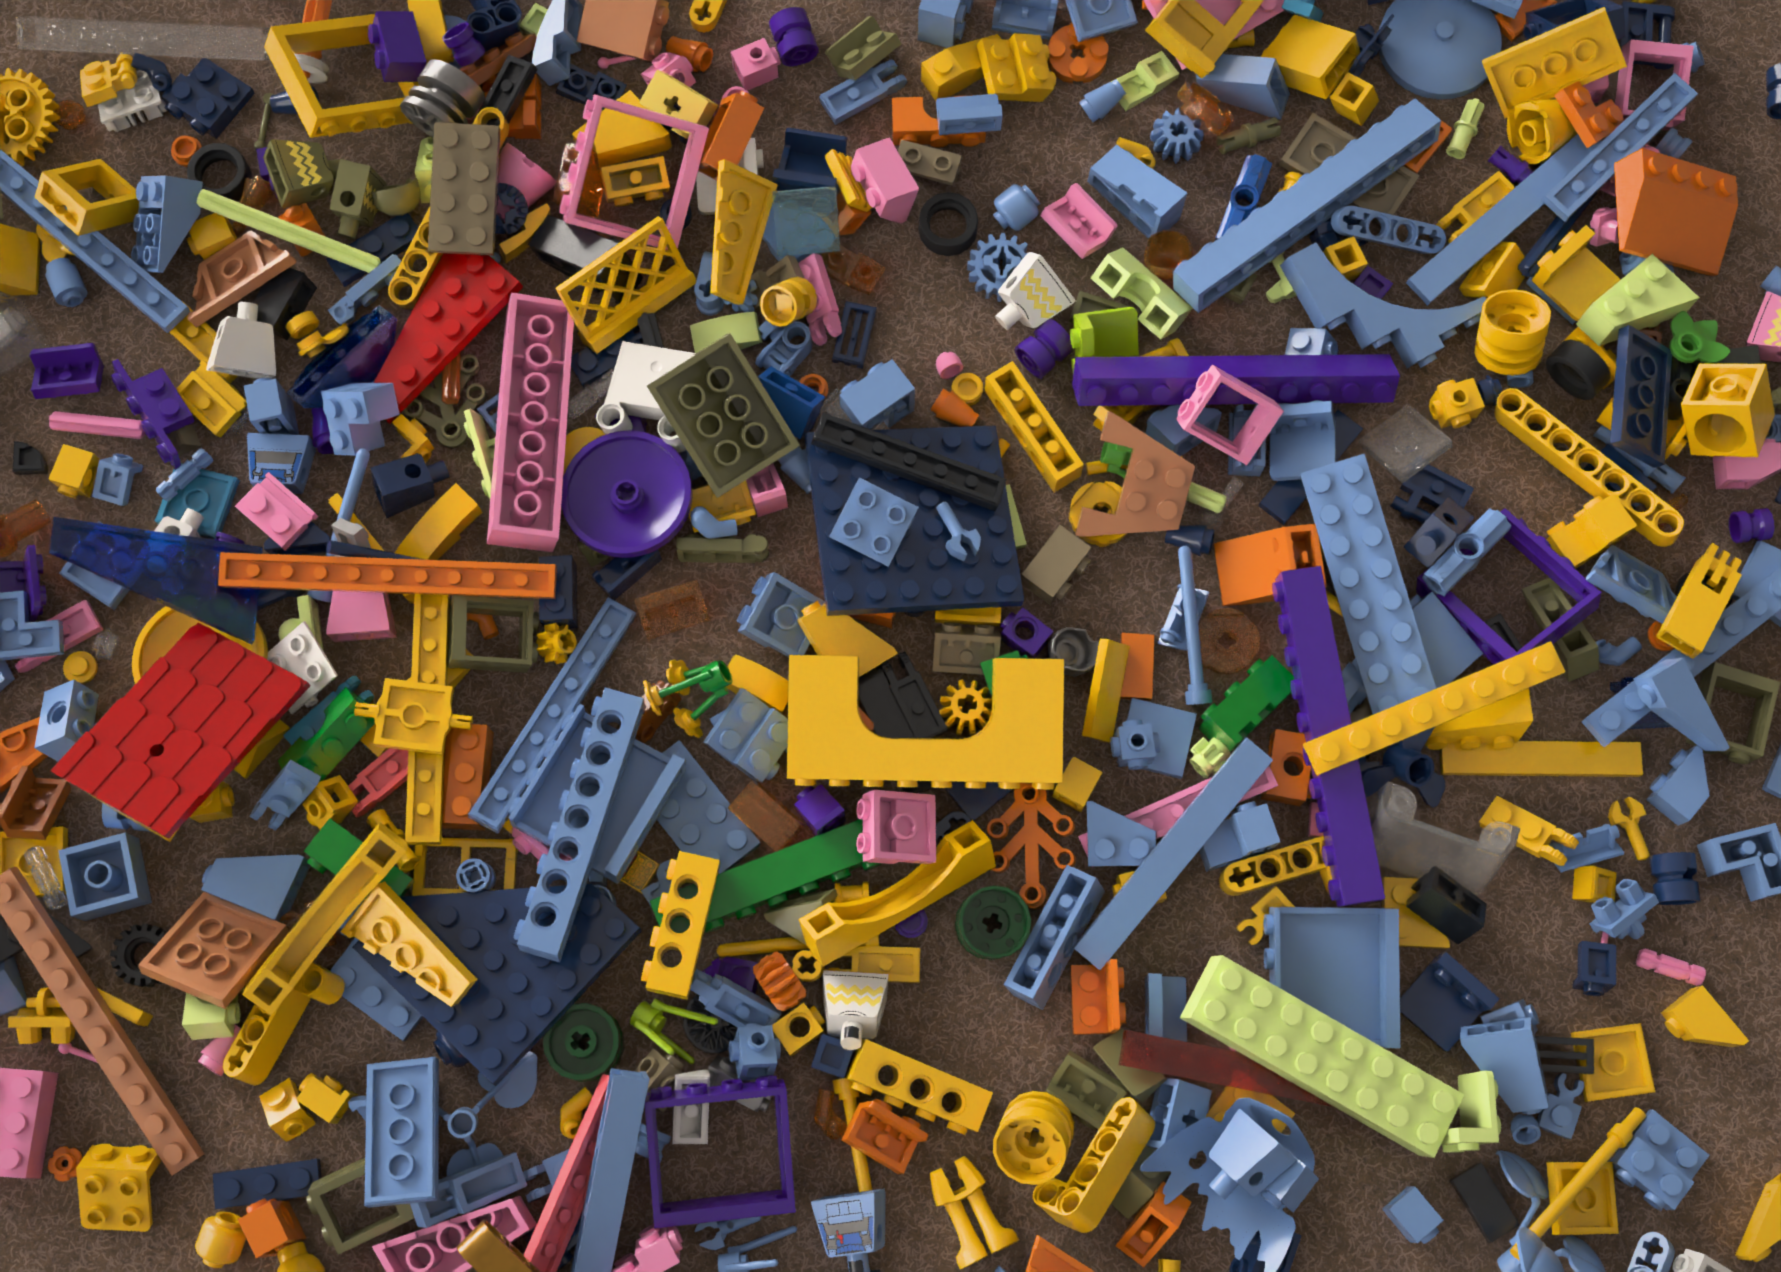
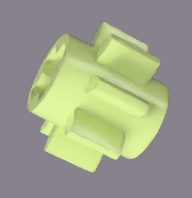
[1189,737,1231,778]

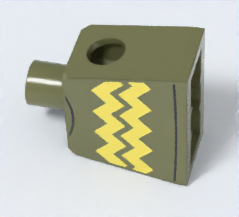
[263,139,340,208]
[330,159,387,240]

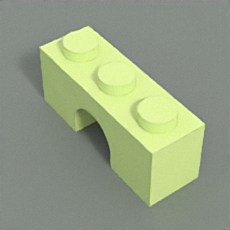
[1091,247,1193,340]

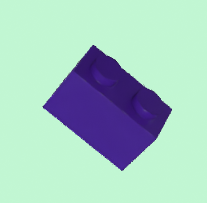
[368,11,426,82]

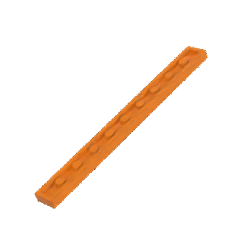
[218,552,557,599]

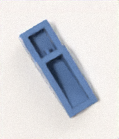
[532,0,583,86]
[410,1153,527,1228]

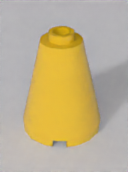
[1507,99,1578,164]

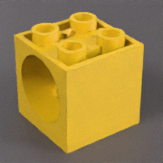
[1681,364,1775,457]

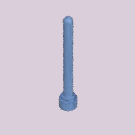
[307,449,370,602]
[1178,546,1213,705]

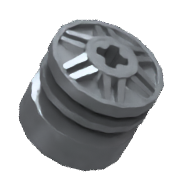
[400,59,485,138]

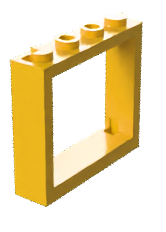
[264,14,419,138]

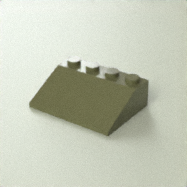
[646,333,800,498]

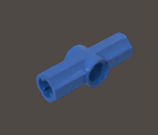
[1215,154,1272,241]

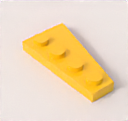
[710,159,778,305]
[340,881,478,1007]

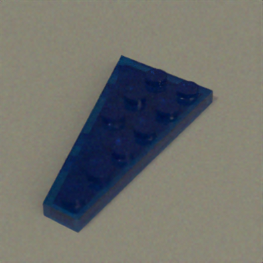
[49,517,263,645]

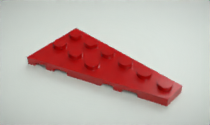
[374,253,523,424]

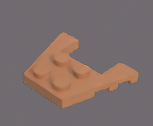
[1075,412,1195,537]

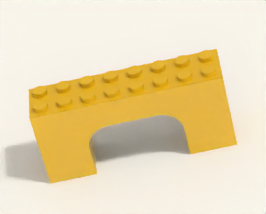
[787,655,1064,790]

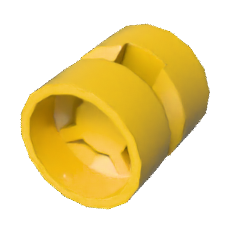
[760,276,817,327]

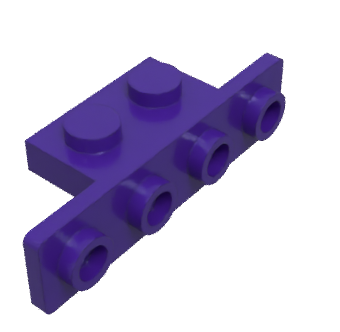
[111,359,194,470]

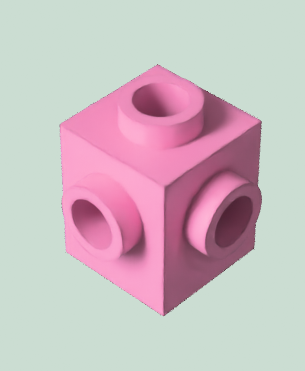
[641,52,696,87]

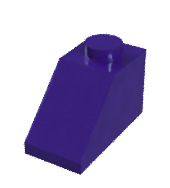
[794,784,846,836]

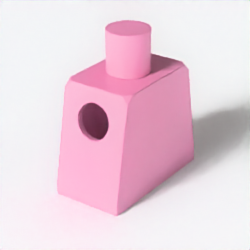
[326,591,396,642]

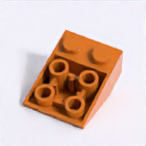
[1213,524,1327,607]

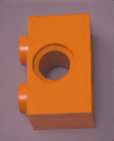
[1261,729,1312,806]
[238,1198,307,1258]

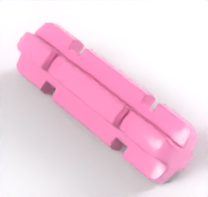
[1636,948,1706,986]

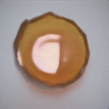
[1143,230,1193,279]

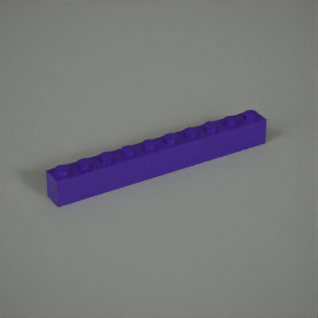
[1072,354,1400,406]
[1272,566,1385,908]

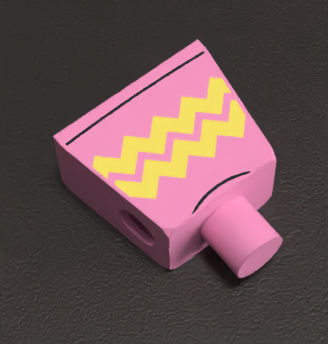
[1746,292,1781,362]

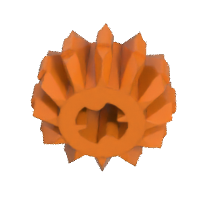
[753,951,806,1012]

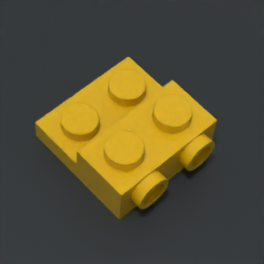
[976,33,1056,102]

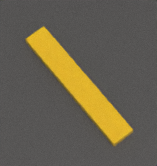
[1439,741,1643,777]

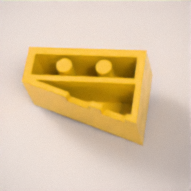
[1424,688,1533,750]

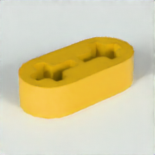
[689,0,727,33]

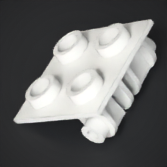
[98,70,167,132]
[267,621,338,714]

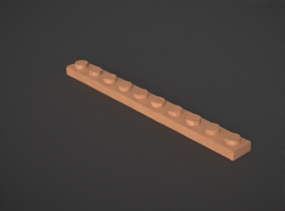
[0,866,205,1176]

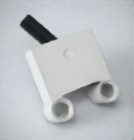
[596,312,696,452]

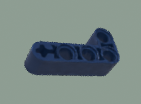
[467,0,522,52]

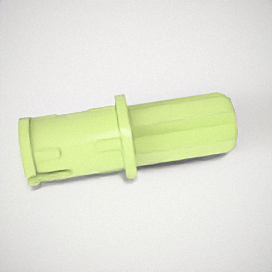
[1446,98,1485,159]

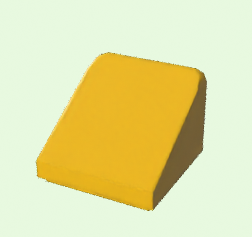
[1572,866,1617,903]

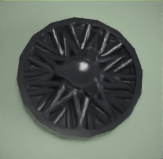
[682,994,738,1054]

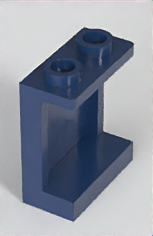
[772,128,847,210]

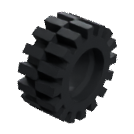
[110,923,168,987]

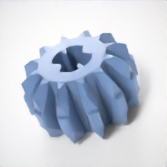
[1150,107,1204,164]

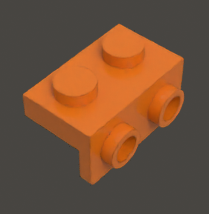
[842,1099,928,1174]

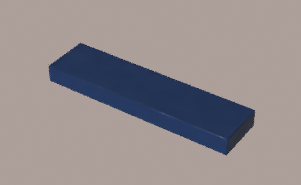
[1258,409,1363,525]

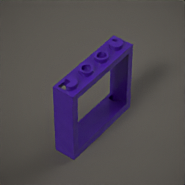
[1416,508,1602,665]
[644,1075,796,1229]

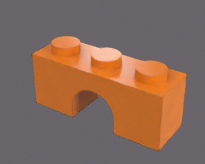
[892,95,986,147]

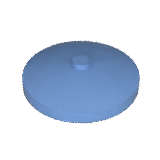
[1379,0,1502,99]

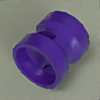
[442,22,485,67]
[1728,508,1774,543]

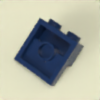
[161,57,255,139]

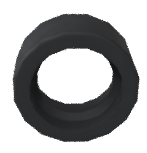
[187,143,252,202]
[918,192,978,256]
[1546,340,1611,400]

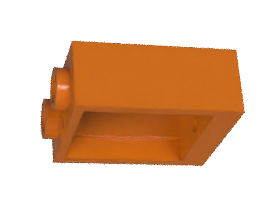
[698,91,764,181]

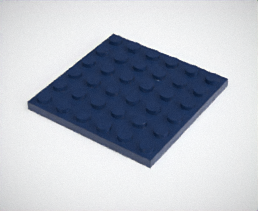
[805,426,1024,616]

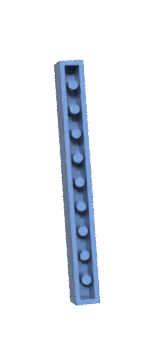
[1173,98,1441,313]

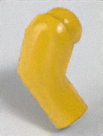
[560,1087,593,1139]

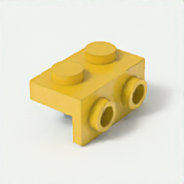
[689,480,756,535]

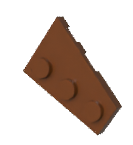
[459,32,537,85]

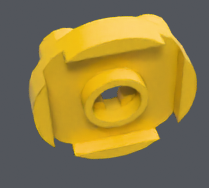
[1069,481,1127,547]

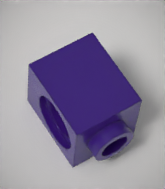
[1000,607,1053,659]

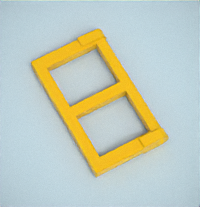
[412,838,518,896]

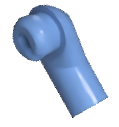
[1596,637,1642,666]

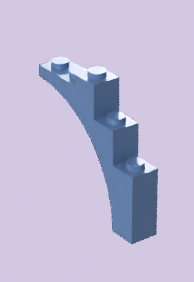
[1280,243,1486,368]

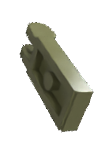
[676,534,769,563]

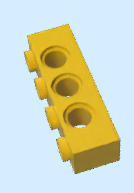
[984,361,1084,493]
[641,851,720,1000]
[845,1039,993,1135]

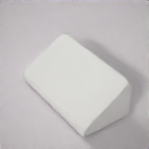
[672,1070,710,1144]

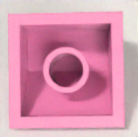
[851,137,919,223]

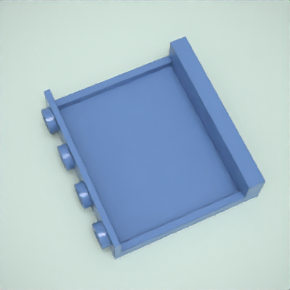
[508,704,686,884]
[1263,907,1400,1048]

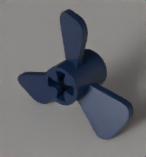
[1361,727,1445,808]

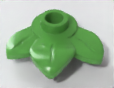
[1669,311,1730,364]

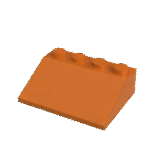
[1614,148,1738,276]

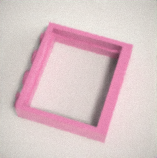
[559,94,709,250]

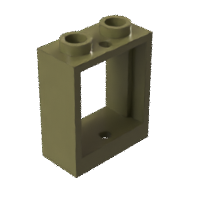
[447,595,539,673]
[1686,662,1780,764]
[306,1157,414,1255]

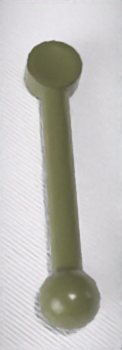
[254,93,273,150]

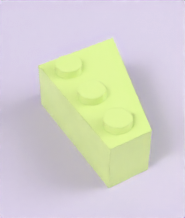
[1576,254,1700,346]

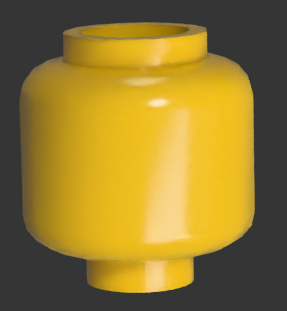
[195,1211,247,1268]

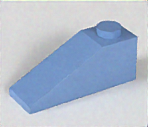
[1633,658,1730,751]

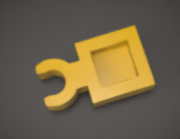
[1236,886,1295,945]

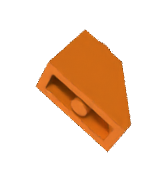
[1115,1181,1192,1267]

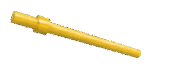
[1510,1107,1646,1260]

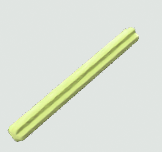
[196,189,381,273]

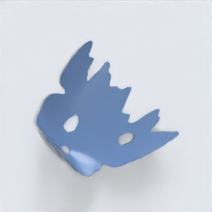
[1140,1098,1315,1272]

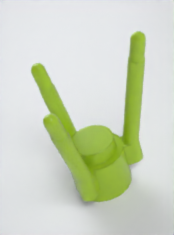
[630,998,718,1064]

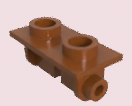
[618,680,682,744]

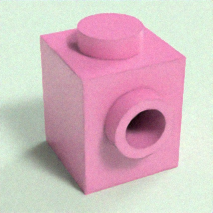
[731,38,781,91]

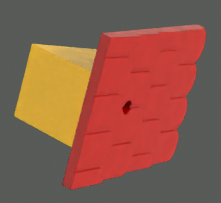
[50,622,311,842]

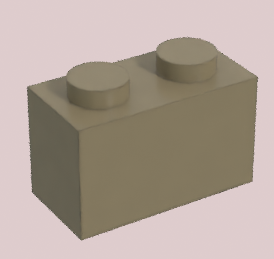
[1021,525,1092,606]

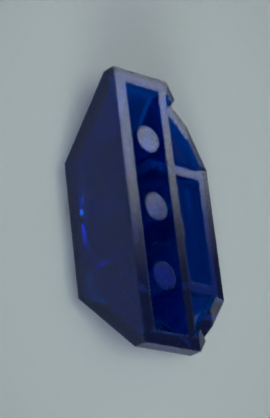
[287,305,397,408]

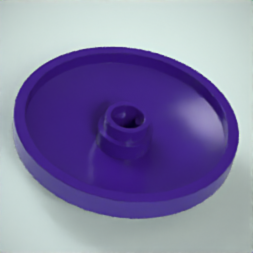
[561,430,693,558]

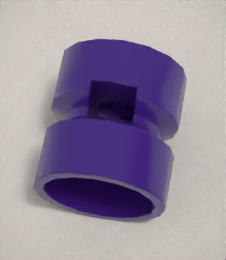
[769,7,819,67]
[1014,319,1075,379]

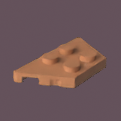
[188,230,297,328]

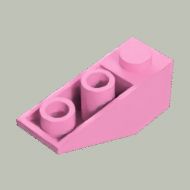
[1713,439,1781,489]

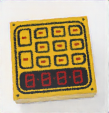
[620,851,660,894]

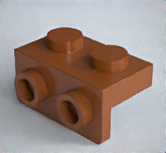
[0,766,72,840]

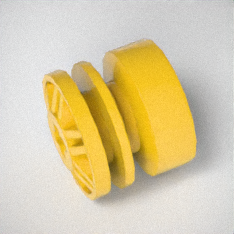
[1474,289,1551,376]
[993,1091,1074,1185]

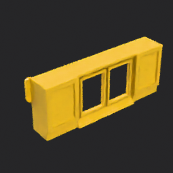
[1145,0,1264,78]

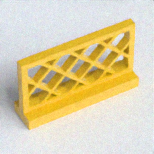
[555,216,697,354]

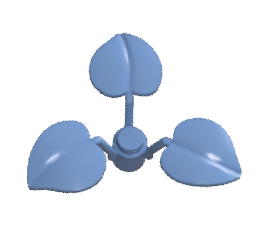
[439,1051,538,1209]
[1495,1150,1606,1272]

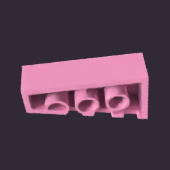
[372,1196,537,1272]

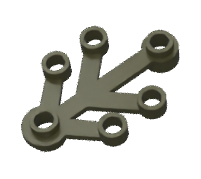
[403,354,487,448]

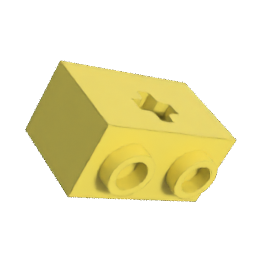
[639,70,718,139]

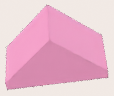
[746,463,788,517]

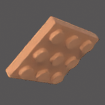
[138,892,289,1009]

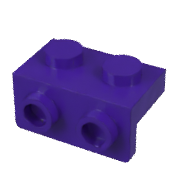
[29,343,104,399]

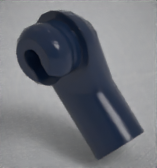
[131,52,172,92]

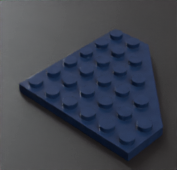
[352,884,642,1086]

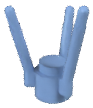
[718,1226,797,1272]

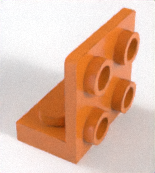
[1070,959,1126,1035]

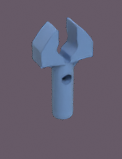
[936,502,981,561]
[695,1216,761,1250]

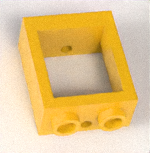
[35,159,139,236]

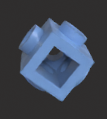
[1110,720,1160,770]
[729,1023,781,1081]

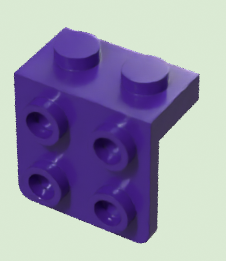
[0,545,47,622]

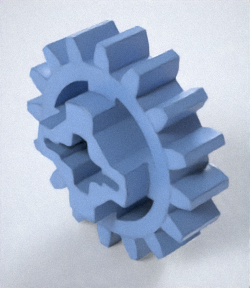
[967,233,1033,302]

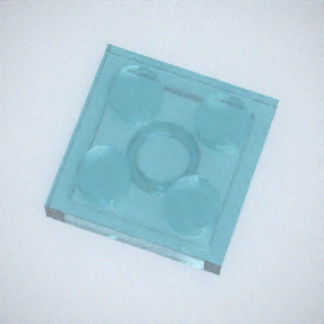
[772,186,840,257]

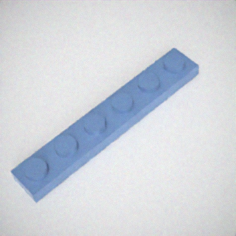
[1542,73,1698,222]

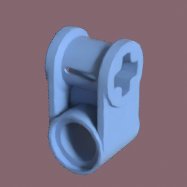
[694,251,725,316]
[755,321,813,377]

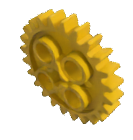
[0,68,60,167]

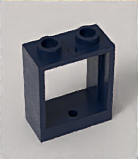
[1524,0,1625,40]

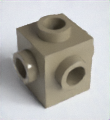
[634,1048,684,1112]

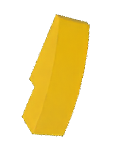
[395,483,483,560]

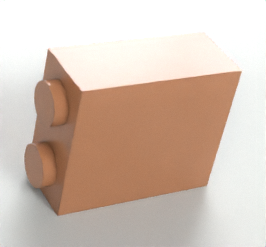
[576,0,669,63]

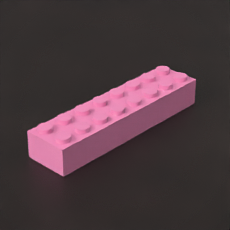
[487,292,574,552]

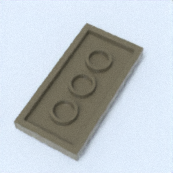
[1279,113,1419,226]
[428,122,501,256]

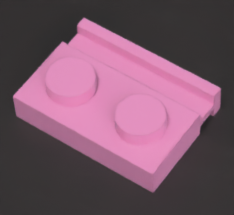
[235,472,318,551]

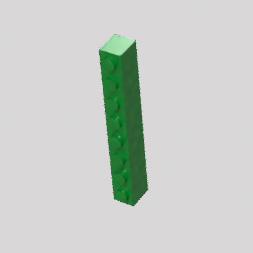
[650,819,883,933]

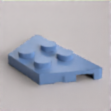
[1586,544,1677,624]

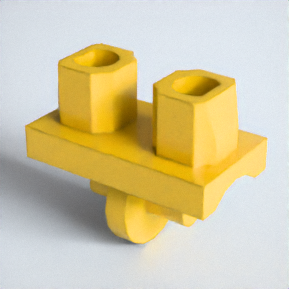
[8,987,76,1044]

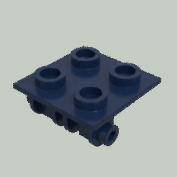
[1343,14,1394,78]

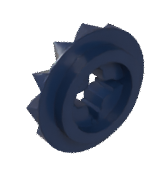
[495,183,528,235]

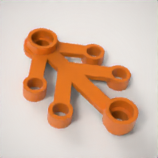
[987,783,1076,910]

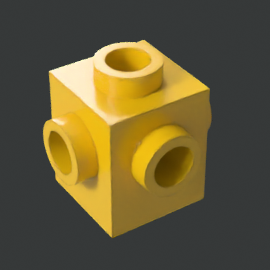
[1429,378,1485,429]

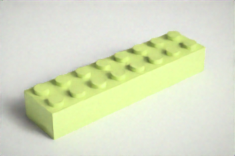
[1180,955,1464,1158]

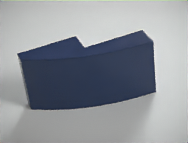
[556,63,627,111]

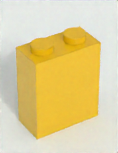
[1261,14,1361,99]

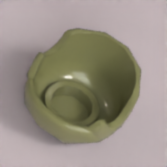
[371,178,421,216]

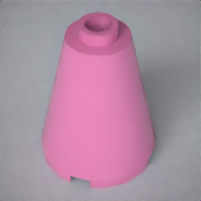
[496,143,556,222]

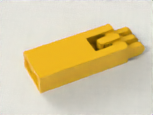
[1656,543,1742,659]

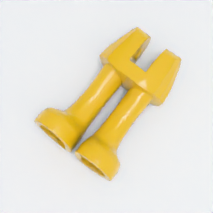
[930,1156,1019,1270]

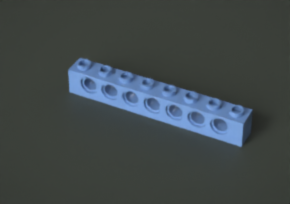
[514,687,645,963]

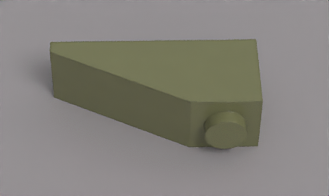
[1522,578,1599,682]

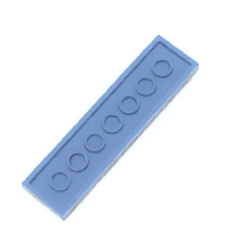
[1300,454,1437,715]

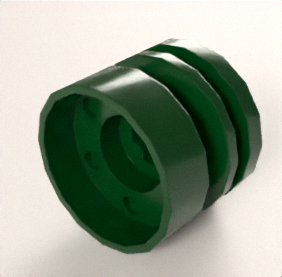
[954,885,1031,960]

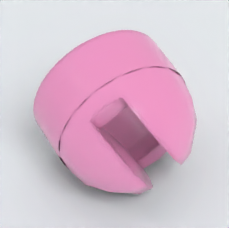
[935,352,963,379]

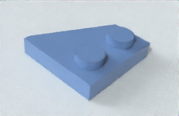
[1087,801,1156,867]

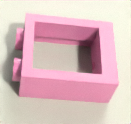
[1615,39,1694,130]
[1176,365,1284,465]

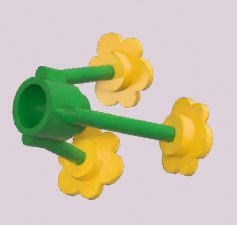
[643,660,732,738]

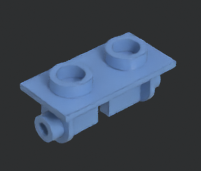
[1157,583,1210,651]
[1550,824,1624,872]

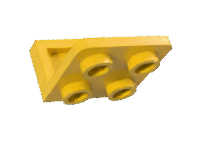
[1531,225,1620,321]
[76,1144,161,1232]

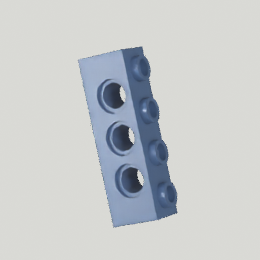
[1004,865,1105,1010]

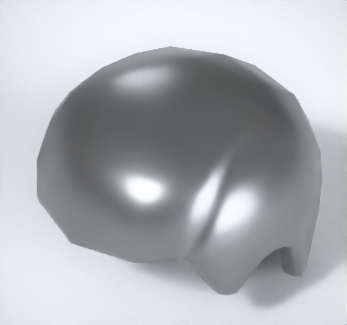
[1048,627,1099,677]

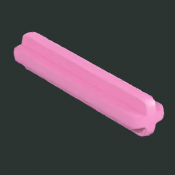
[49,411,145,439]

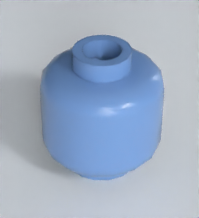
[993,184,1040,231]

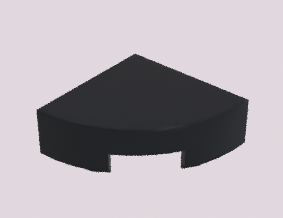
[12,441,48,475]

